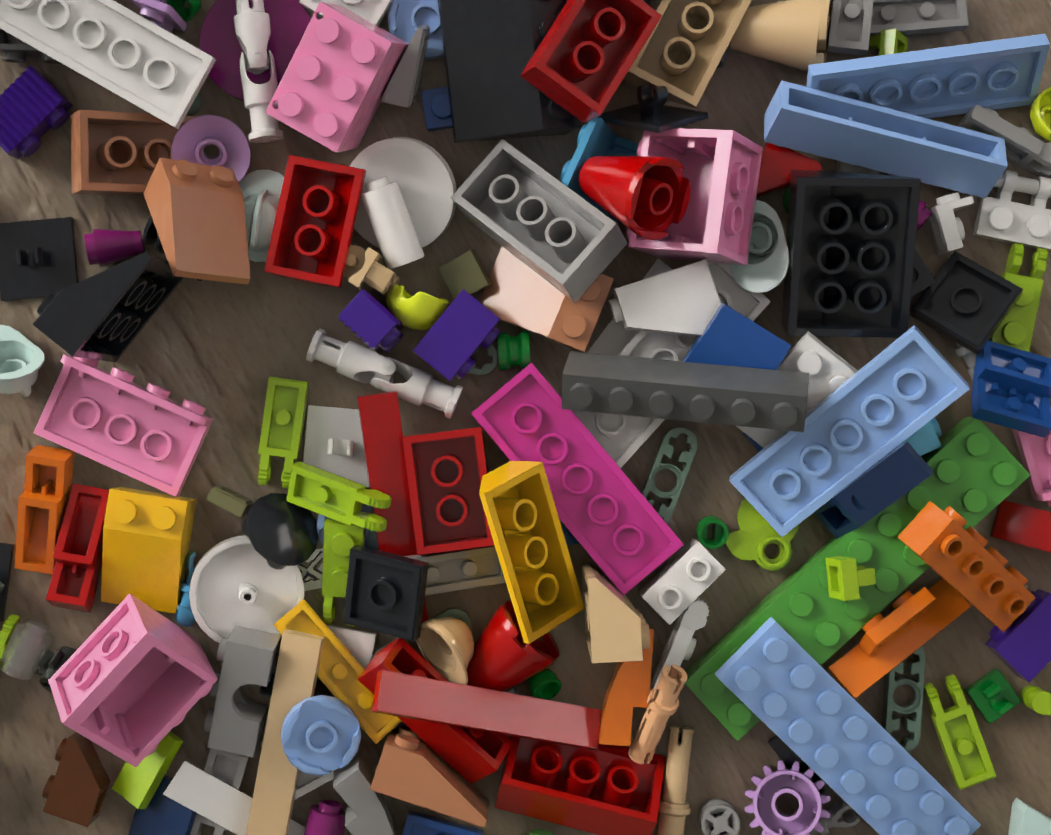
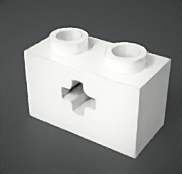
[639,538,726,625]

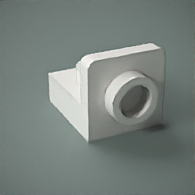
[928,192,975,255]

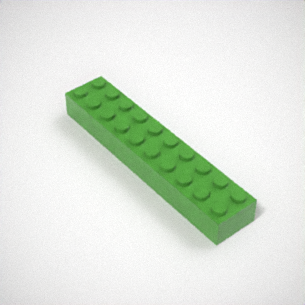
[685,417,1031,741]

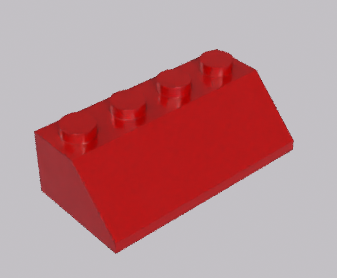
[494,736,666,835]

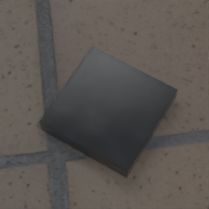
[910,251,1023,355]
[343,545,429,642]

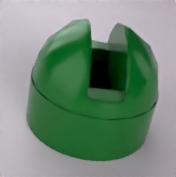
[166,0,201,22]
[696,515,729,549]
[527,669,562,700]

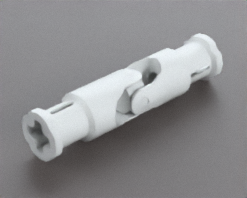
[234,0,284,143]
[306,328,463,419]

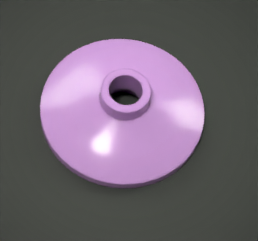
[171,115,251,183]

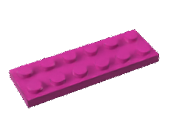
[471,362,684,595]

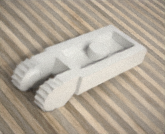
[650,597,710,691]

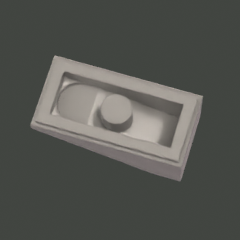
[381,25,431,108]

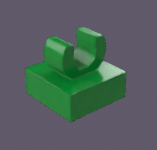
[964,668,1021,724]

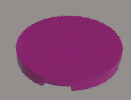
[199,0,311,102]

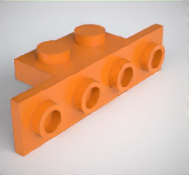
[827,578,971,699]

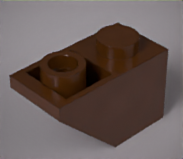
[42,732,110,827]

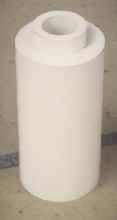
[361,176,425,269]

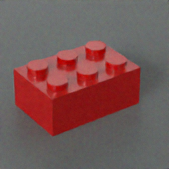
[520,0,662,123]
[402,427,495,555]

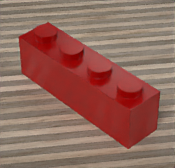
[357,638,513,784]

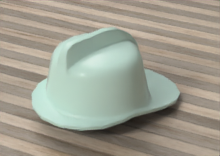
[239,169,284,262]
[729,200,790,293]
[0,325,45,397]

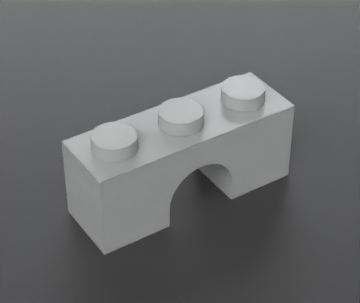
[204,625,281,758]

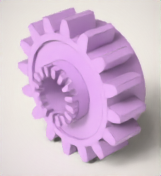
[744,760,831,835]

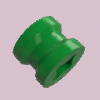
[498,331,530,371]

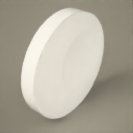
[350,137,457,248]
[189,535,304,643]

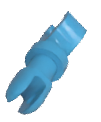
[175,549,196,627]

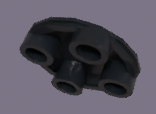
[242,493,319,570]

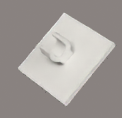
[303,405,369,488]

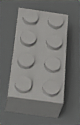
[450,139,627,303]

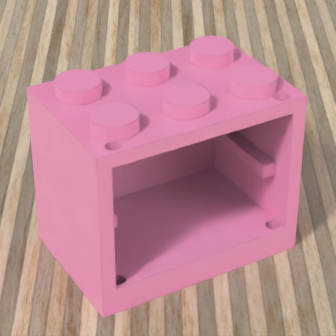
[265,2,409,153]
[627,128,763,265]
[48,594,218,767]

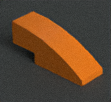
[15,445,75,575]
[598,624,654,746]

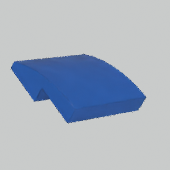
[683,303,792,370]
[972,341,1051,438]

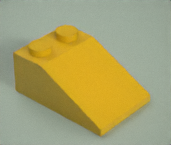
[101,487,197,614]

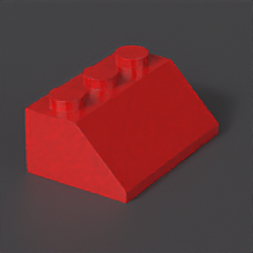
[264,155,366,288]

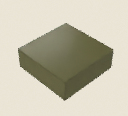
[438,249,492,299]
[206,485,253,517]

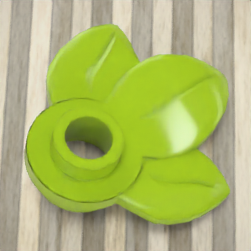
[726,499,799,571]

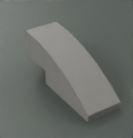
[333,753,396,835]

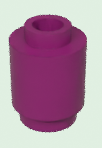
[304,799,346,835]

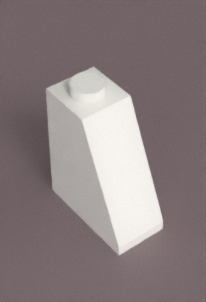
[609,259,721,337]

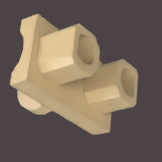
[344,245,401,297]

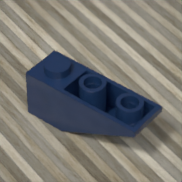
[814,442,934,539]

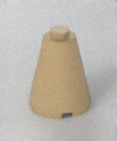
[731,0,832,72]

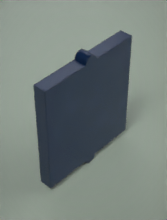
[128,775,197,835]

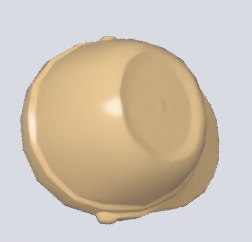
[416,617,474,685]

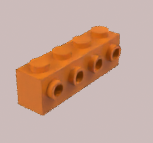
[898,501,1036,632]

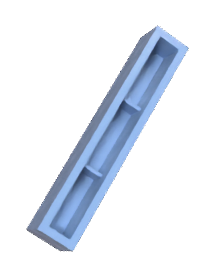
[764,80,1008,198]

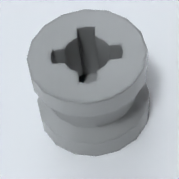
[698,798,740,835]

